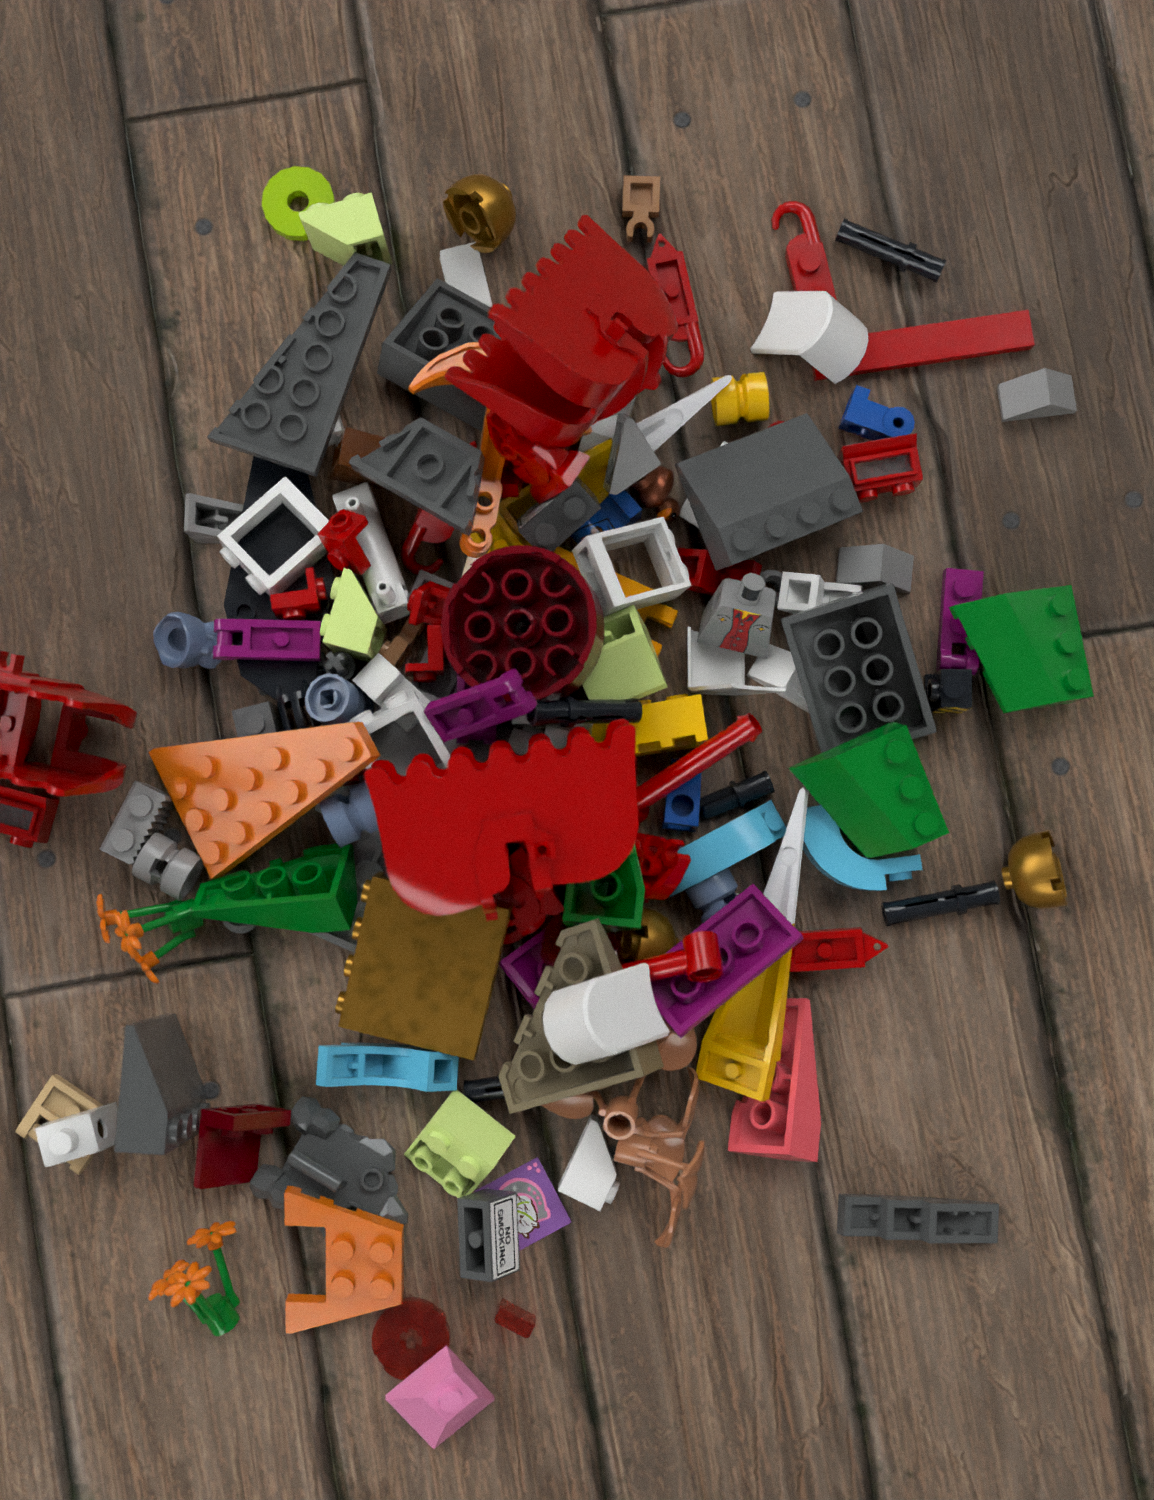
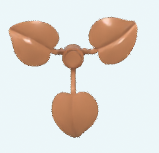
[541,1022,697,1182]
[614,1067,704,1248]

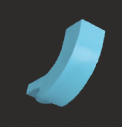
[670,800,787,897]
[803,805,923,891]
[316,1043,459,1092]

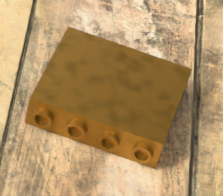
[335,871,513,1061]

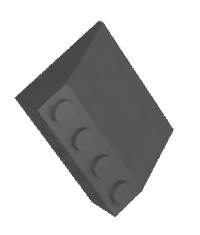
[377,278,502,431]
[675,413,863,571]
[781,582,937,753]
[114,1013,211,1155]

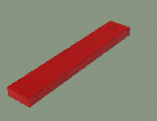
[812,310,1035,381]

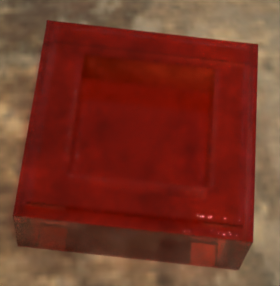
[494,1298,536,1338]

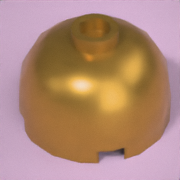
[443,174,516,253]
[1001,830,1068,909]
[612,906,680,964]

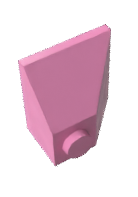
[385,1345,495,1449]

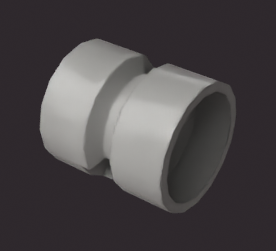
[132,832,204,901]

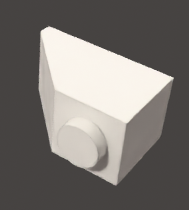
[558,1114,620,1211]

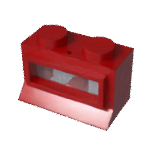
[837,433,923,503]
[0,785,60,848]

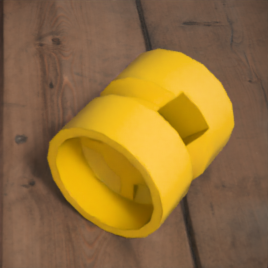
[710,372,769,426]

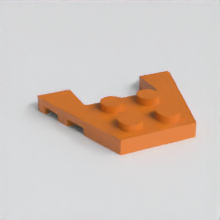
[284,1186,404,1334]

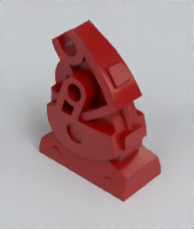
[486,410,590,504]
[635,833,691,903]
[496,847,564,944]

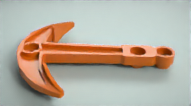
[408,342,592,558]

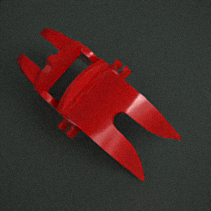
[444,214,678,447]
[0,650,137,797]
[364,718,639,921]

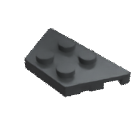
[349,417,485,536]

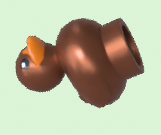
[632,466,681,523]

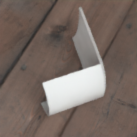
[750,291,869,384]
[687,627,788,695]
[543,963,670,1065]

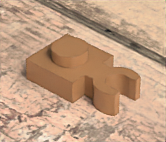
[622,176,660,243]
[378,618,427,671]

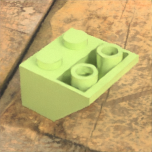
[298,192,392,266]
[320,568,387,662]
[582,605,668,700]
[404,1090,516,1198]

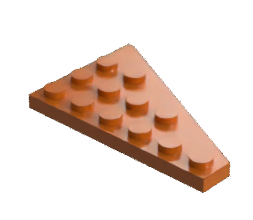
[148,722,381,879]

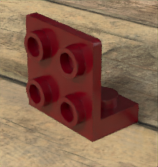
[194,1103,291,1189]

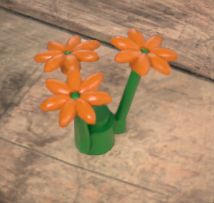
[96,894,204,984]
[148,1221,240,1336]

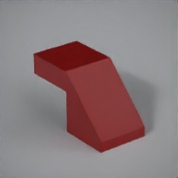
[677,548,762,596]

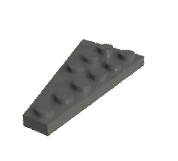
[207,252,392,477]

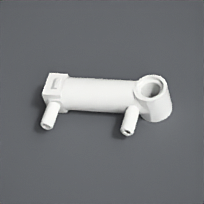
[332,482,411,624]

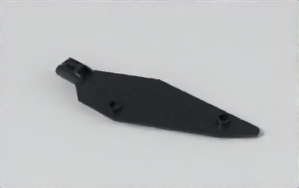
[224,456,334,731]

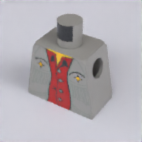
[697,573,776,659]

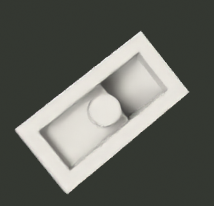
[747,644,809,713]
[352,653,431,733]

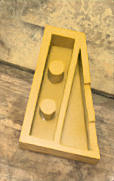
[591,694,708,757]

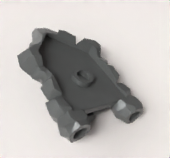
[249,1096,408,1239]

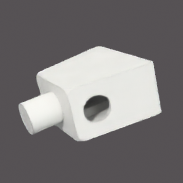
[35,1102,118,1167]

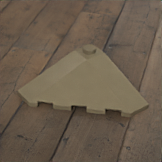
[498,918,664,1114]

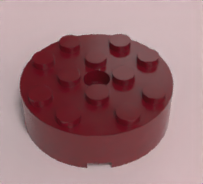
[441,545,605,702]

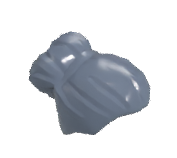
[153,612,222,669]

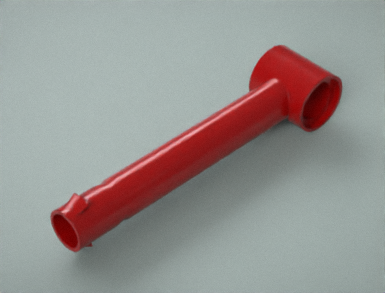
[636,713,762,824]
[621,931,724,983]

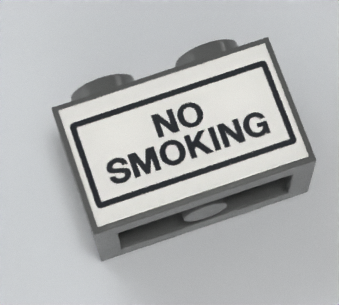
[517,476,601,551]
[457,1189,520,1282]

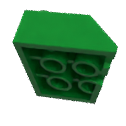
[949,585,1094,714]
[788,722,949,858]

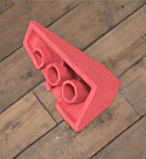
[728,998,821,1162]

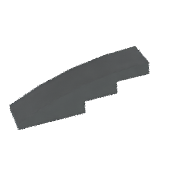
[837,1194,999,1243]

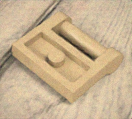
[15,1074,104,1175]

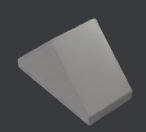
[997,368,1077,422]
[603,413,661,495]
[184,493,243,544]
[836,544,914,594]

